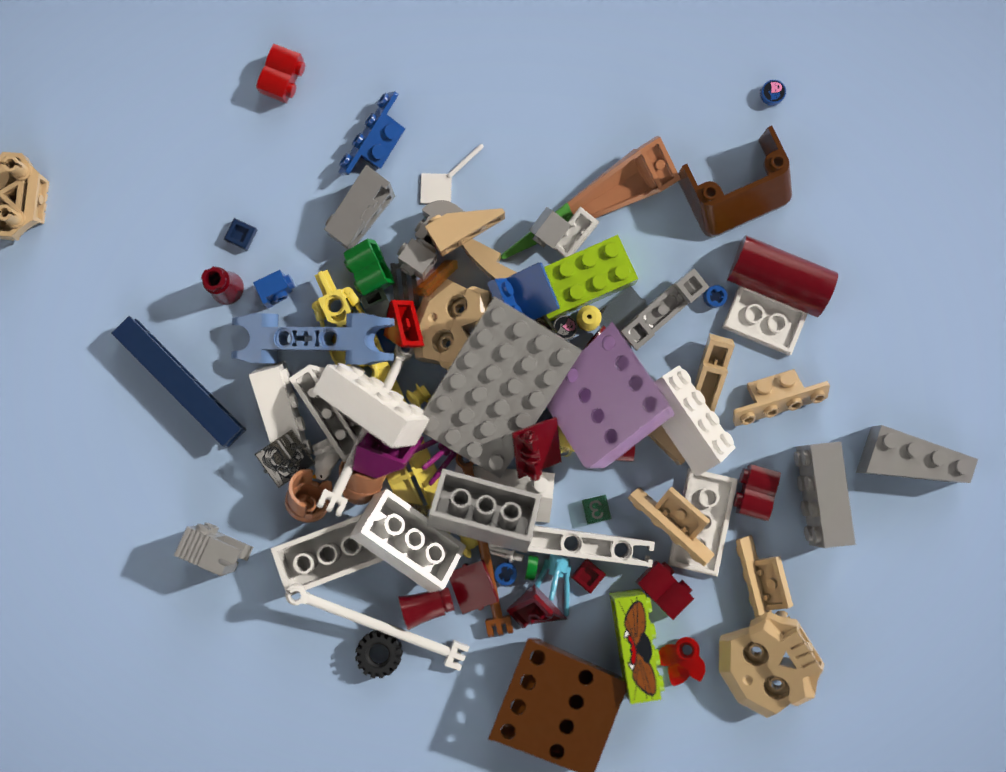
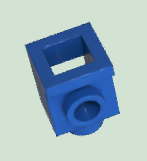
[253,270,295,308]

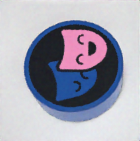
[760,80,786,106]

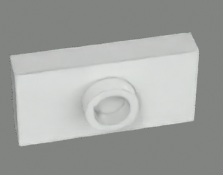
[554,207,600,257]

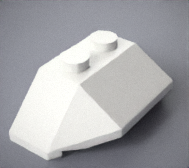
[289,365,362,463]

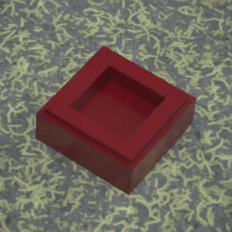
[571,559,606,594]

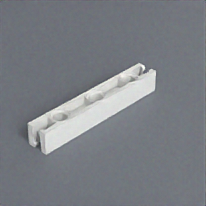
[489,525,655,567]

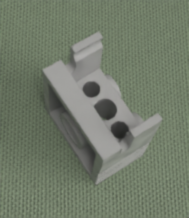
[174,522,254,576]

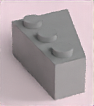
[324,165,395,250]

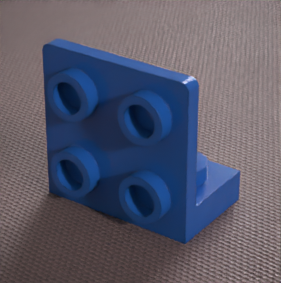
[487,262,560,320]

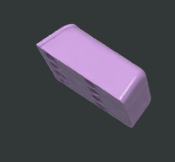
[546,322,675,468]

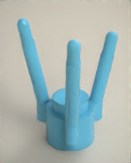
[535,554,572,617]

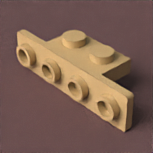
[733,369,830,426]
[628,487,715,566]
[736,535,793,618]

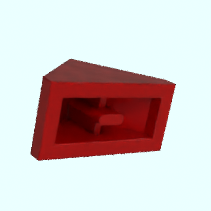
[384,300,424,348]

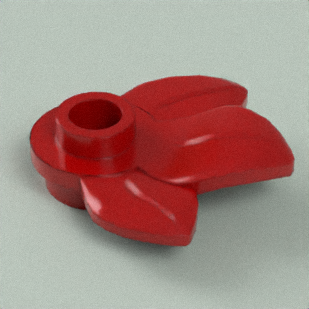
[659,637,706,686]

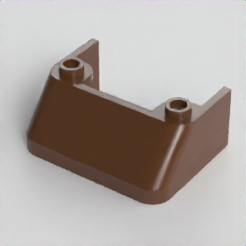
[678,125,792,237]

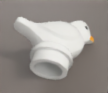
[312,438,340,481]

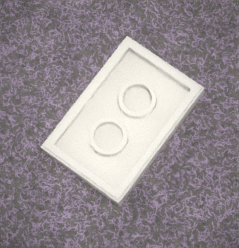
[722,286,808,356]

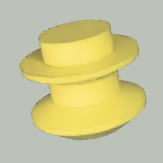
[576,305,602,331]
[406,383,432,408]

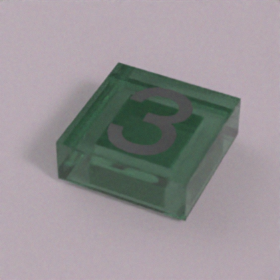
[581,495,611,525]

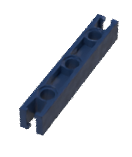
[111,316,246,447]

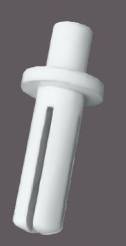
[489,546,524,563]

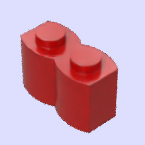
[256,44,305,103]

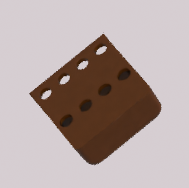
[488,637,627,772]

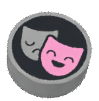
[553,315,578,341]

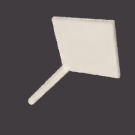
[420,144,484,204]

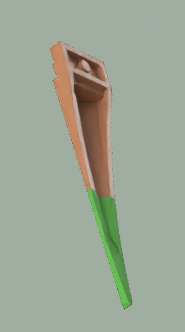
[501,136,681,259]

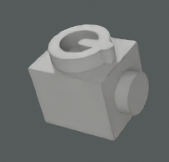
[397,238,437,280]

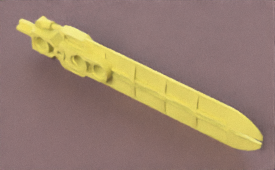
[312,270,450,534]

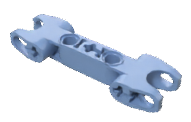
[231,313,395,365]

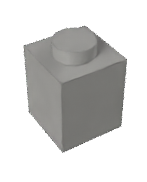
[529,207,571,249]

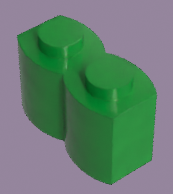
[344,238,395,296]

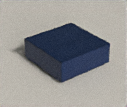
[224,218,258,251]

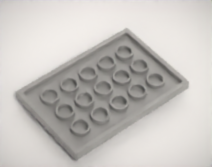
[423,296,582,478]

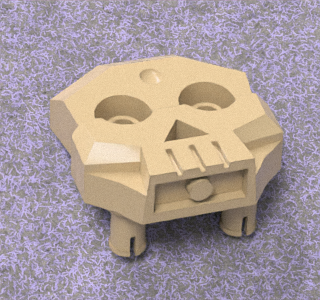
[0,152,49,241]
[414,279,493,371]
[719,610,824,718]

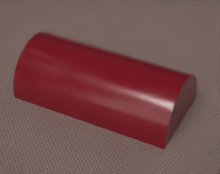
[727,235,838,318]

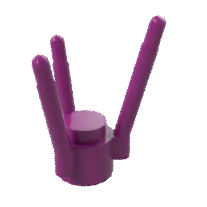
[414,439,457,486]

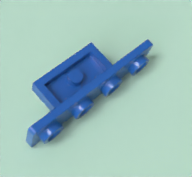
[338,91,405,175]

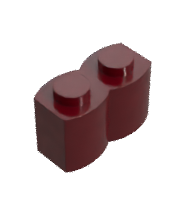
[733,464,781,521]
[635,561,694,620]

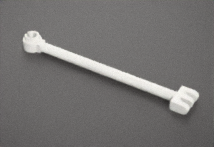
[317,345,414,517]
[285,583,470,671]

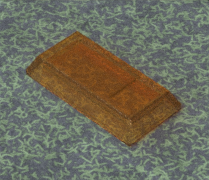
[413,260,458,297]

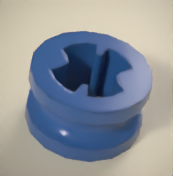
[703,285,727,308]
[495,562,517,586]

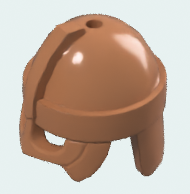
[338,461,387,505]
[285,469,333,523]

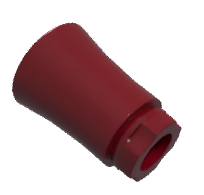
[201,266,244,305]
[398,587,455,631]

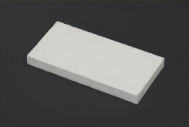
[668,468,738,577]

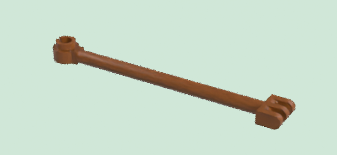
[455,453,513,637]

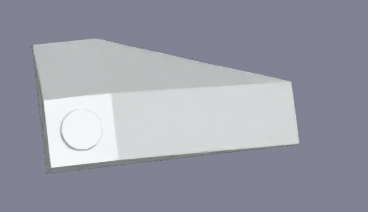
[455,464,555,523]

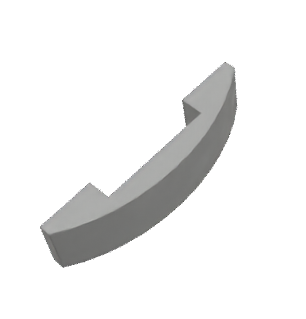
[620,269,709,351]

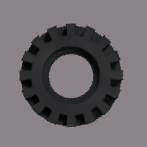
[355,630,403,679]

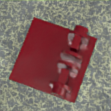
[512,417,562,481]

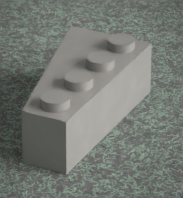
[856,425,978,483]

